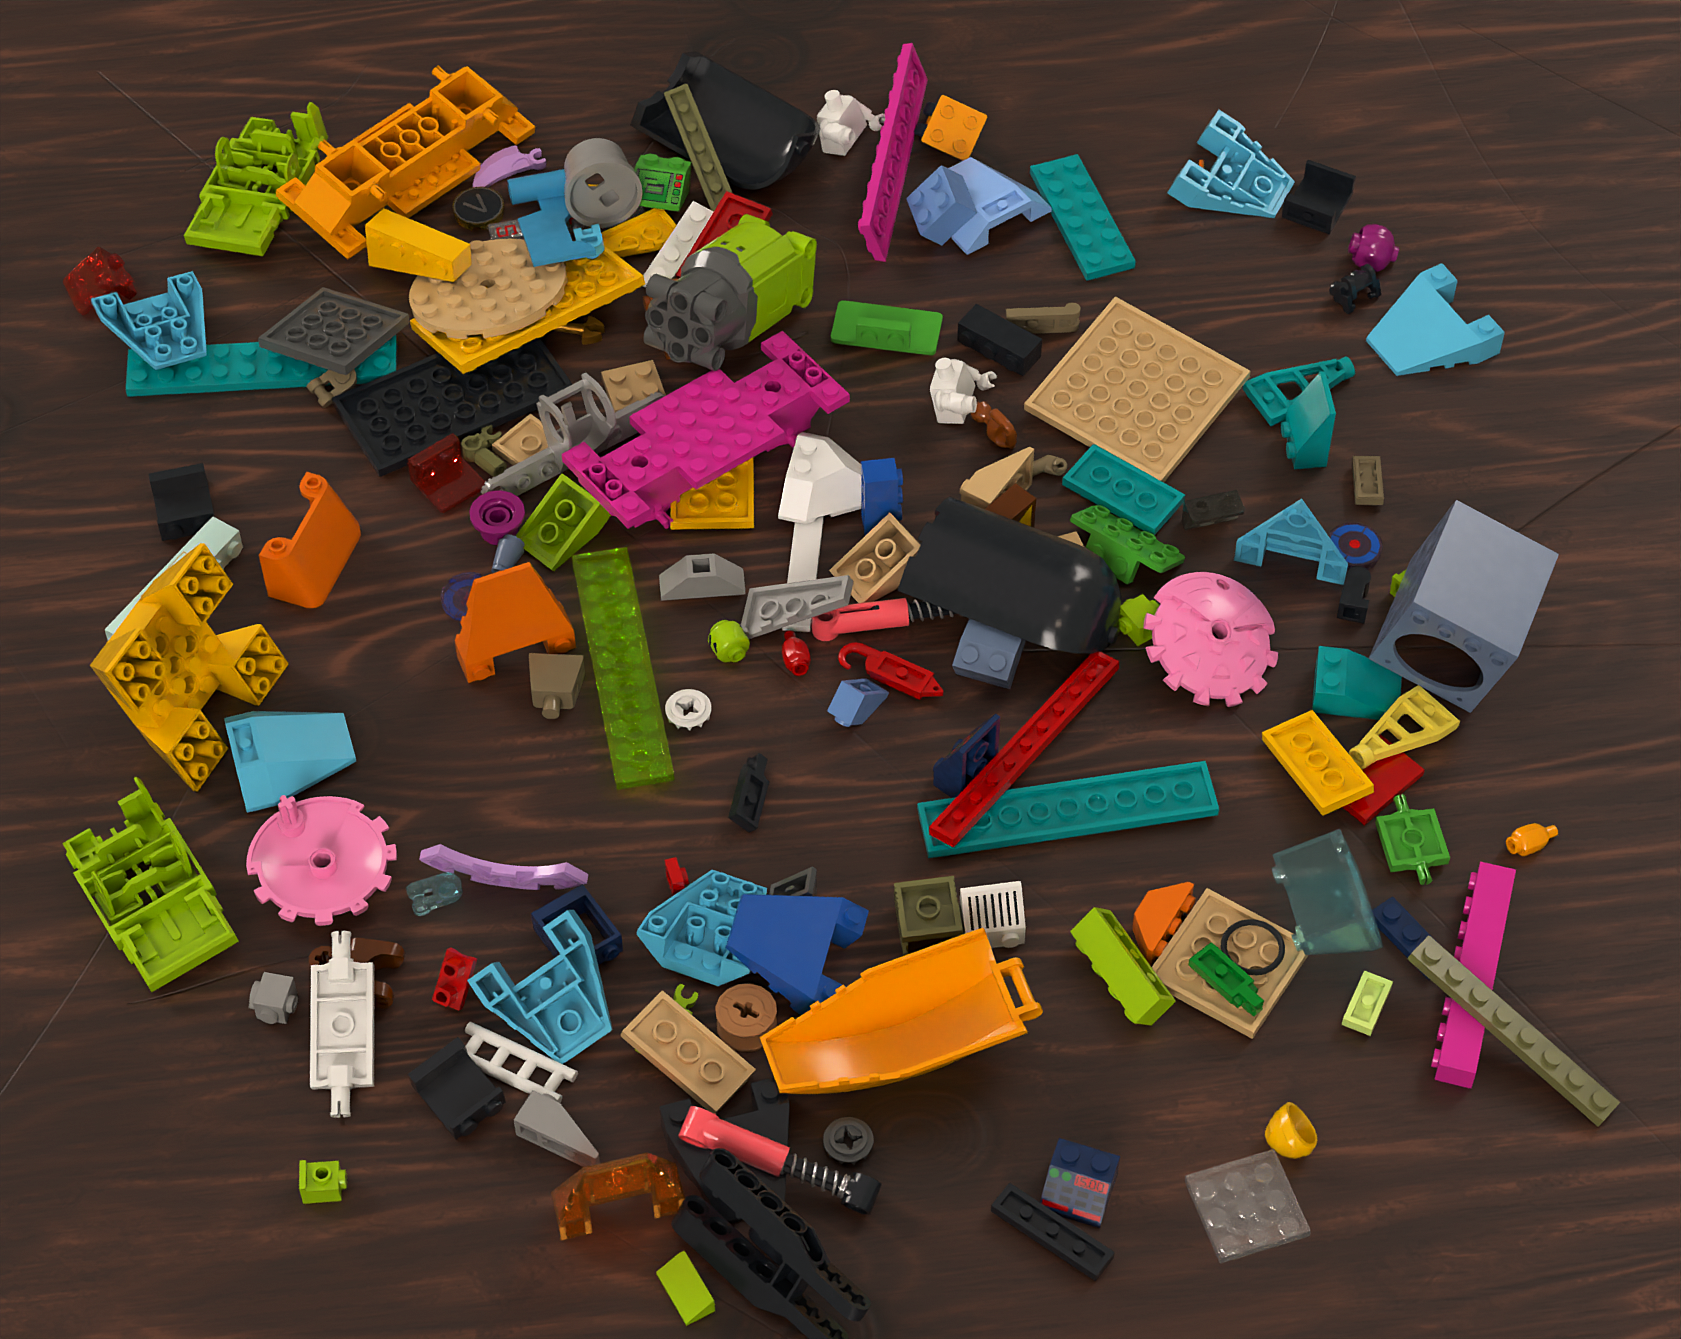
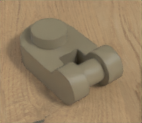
[307,369,357,408]

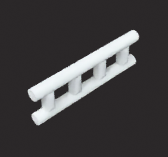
[465,1022,578,1103]

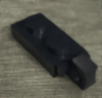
[728,753,770,833]

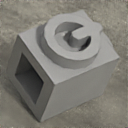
[249,972,298,1024]

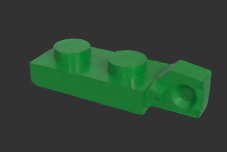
[1188,942,1264,1017]

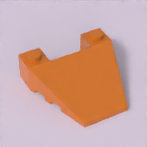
[455,562,576,683]

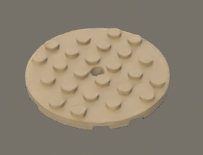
[409,239,568,339]

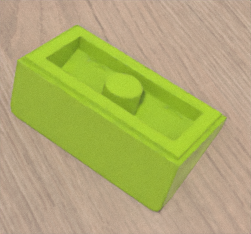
[656,1251,715,1326]

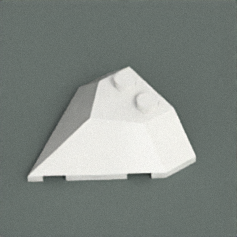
[778,432,861,524]

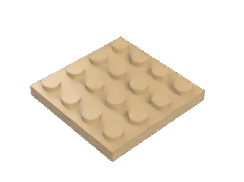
[1152,888,1313,1039]

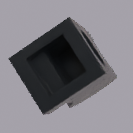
[1337,566,1371,624]

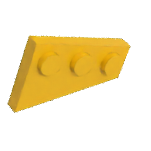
[601,208,677,257]

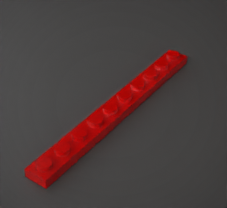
[929,651,1119,848]

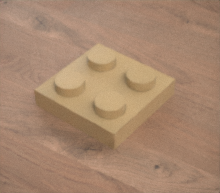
[601,360,666,412]

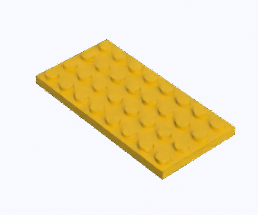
[410,245,645,374]

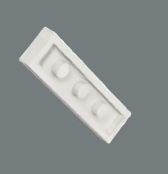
[643,201,713,288]

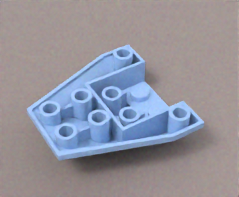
[948,157,1052,255]

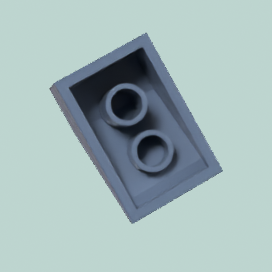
[952,619,1026,689]

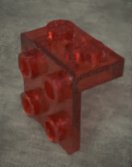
[63,246,137,315]

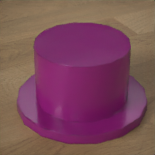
[469,490,525,545]

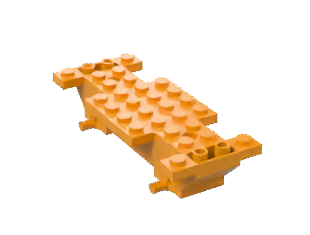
[276,65,535,259]

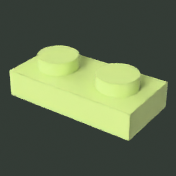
[1342,971,1393,1036]

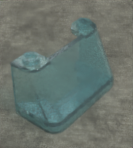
[1271,829,1384,955]

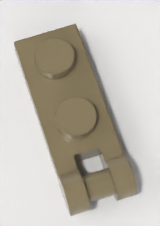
[1005,302,1081,334]

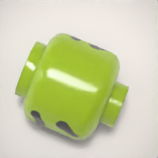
[708,620,750,662]

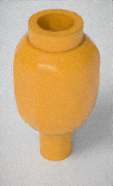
[1506,823,1558,856]

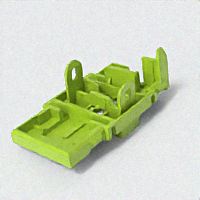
[183,102,328,256]
[62,777,239,992]

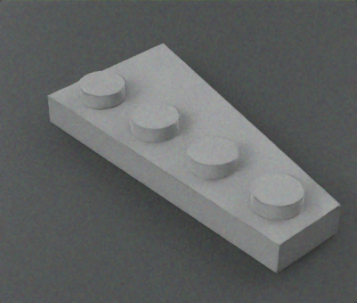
[741,575,854,639]

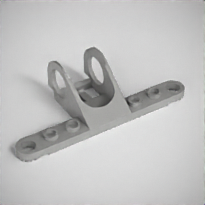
[481,373,666,496]

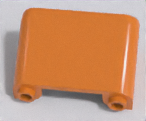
[259,472,361,608]

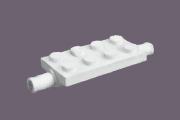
[310,931,374,1118]

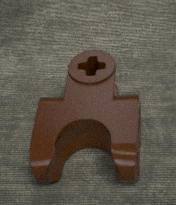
[309,938,406,1009]

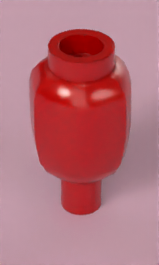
[782,630,811,676]

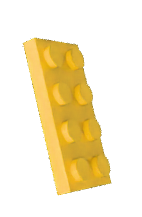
[1262,710,1374,816]

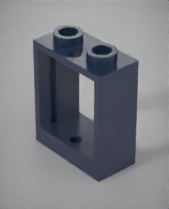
[531,884,623,965]

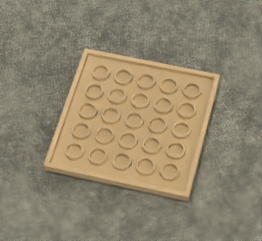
[1024,297,1250,483]

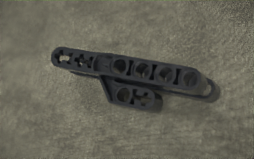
[671,1148,871,1339]

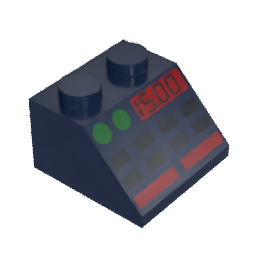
[1040,1138,1120,1228]

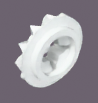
[665,689,712,731]

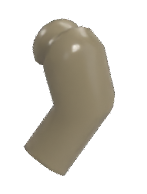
[1032,455,1067,477]

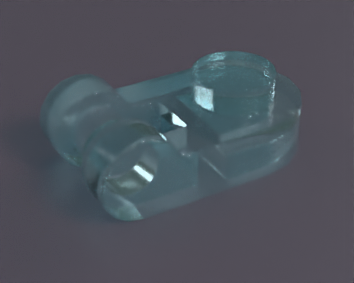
[406,872,463,916]

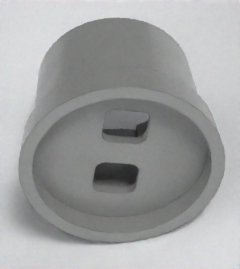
[564,138,642,228]

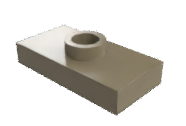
[1352,456,1384,505]

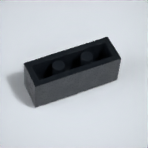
[957,304,1042,376]

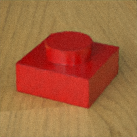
[665,857,689,896]

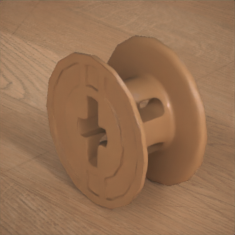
[715,983,777,1052]

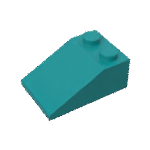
[1281,371,1336,469]
[1312,646,1402,722]

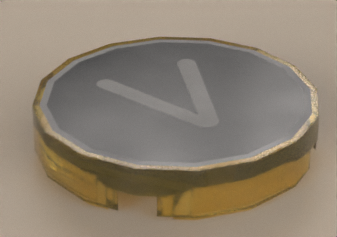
[453,187,504,230]

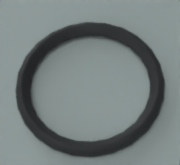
[1221,919,1285,976]

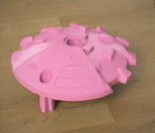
[1143,572,1278,707]
[246,795,397,926]

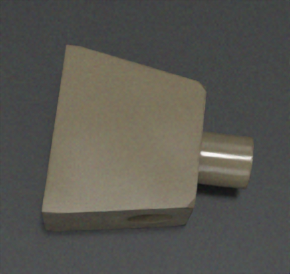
[529,653,585,719]

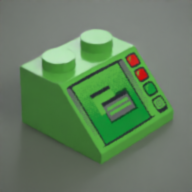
[635,154,691,211]

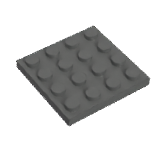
[258,287,410,375]

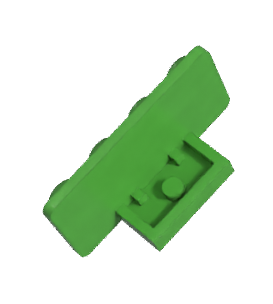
[831,300,943,355]
[1070,505,1185,584]

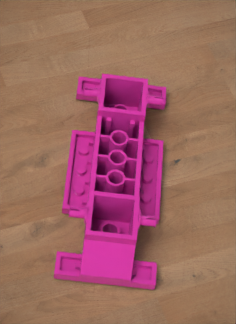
[562,331,850,529]

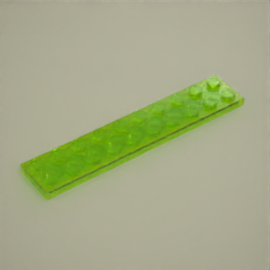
[572,547,675,790]

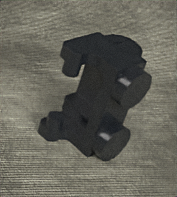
[1329,264,1381,314]

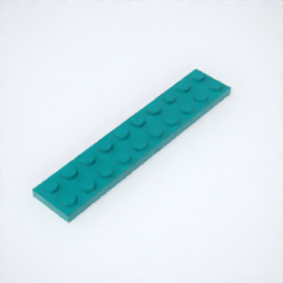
[126,335,397,397]
[917,761,1219,858]

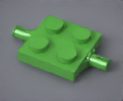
[1375,794,1450,885]

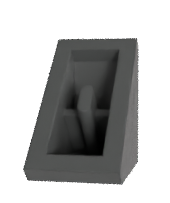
[769,867,817,897]

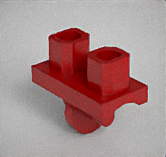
[432,947,477,1011]

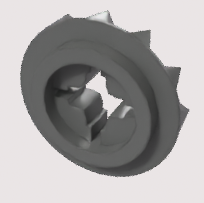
[823,1117,874,1165]

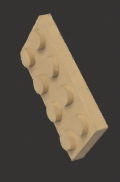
[621,990,756,1115]

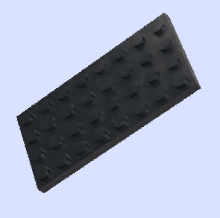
[332,337,573,477]

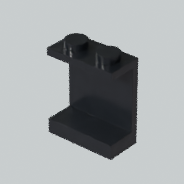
[1282,160,1356,235]
[148,463,215,541]
[408,1037,506,1140]

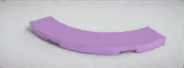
[419,844,588,890]

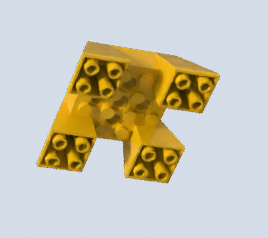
[90,543,289,792]

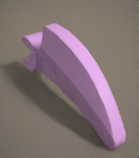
[473,146,546,188]

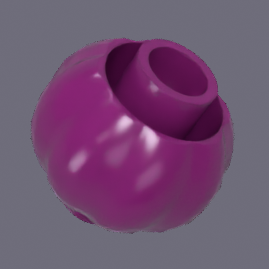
[1348,224,1399,272]

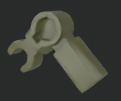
[461,425,507,477]

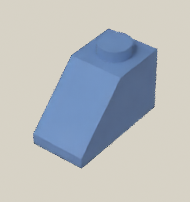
[827,678,889,727]

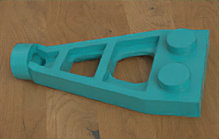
[1243,357,1355,426]

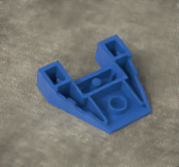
[725,894,869,1015]

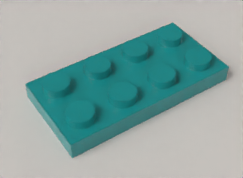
[1062,444,1185,535]

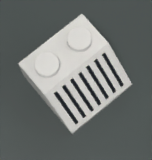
[959,881,1026,948]

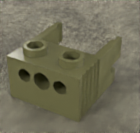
[894,876,963,956]

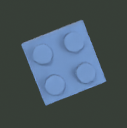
[906,165,977,245]

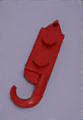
[838,642,943,700]

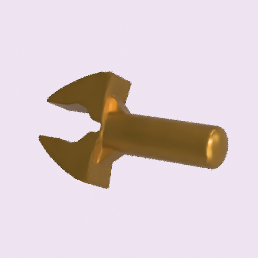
[554,316,605,344]

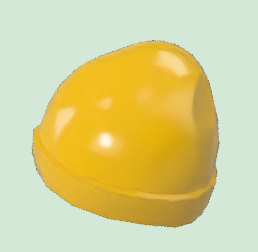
[1265,1102,1317,1159]

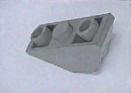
[659,554,745,601]

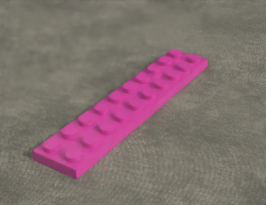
[858,43,928,262]

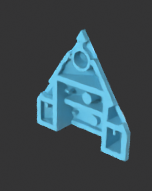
[1234,498,1348,585]

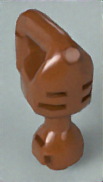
[971,401,1017,449]

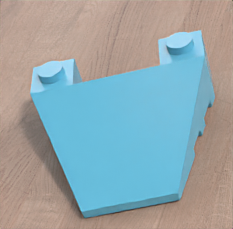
[1167,110,1295,218]
[1366,263,1505,376]
[467,910,613,1064]

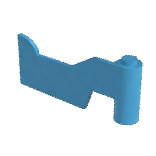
[507,169,596,267]

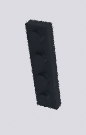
[991,1182,1115,1281]

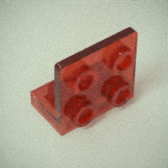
[407,433,485,513]

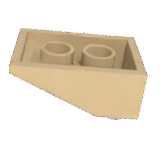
[960,447,1034,509]
[829,513,921,603]

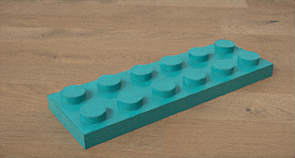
[1030,154,1136,281]

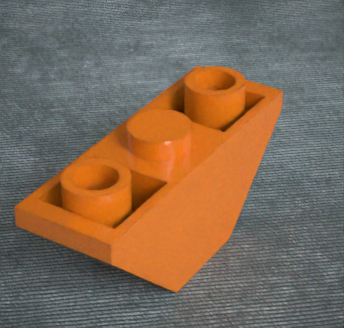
[1132,882,1196,966]

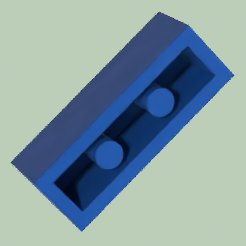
[861,458,903,535]

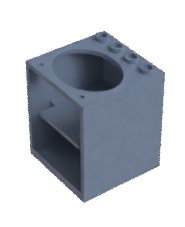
[1369,500,1559,713]

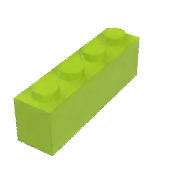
[1070,907,1176,1026]

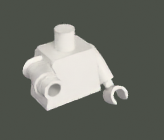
[817,90,885,156]
[930,358,997,424]

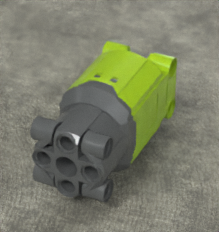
[644,214,817,371]

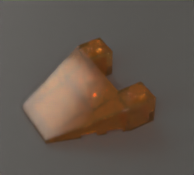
[551,1153,685,1240]

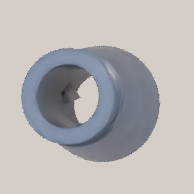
[491,534,525,573]

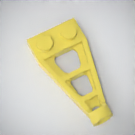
[1349,685,1460,769]

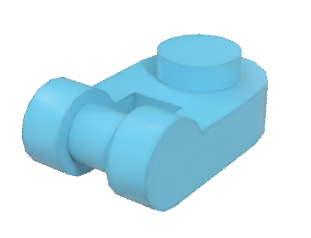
[573,224,605,259]

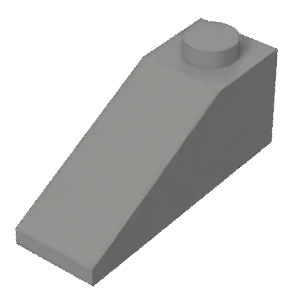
[514,1090,601,1174]

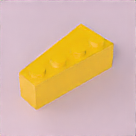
[365,208,472,282]

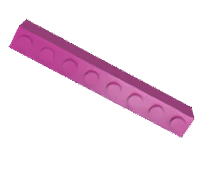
[1431,862,1516,1088]

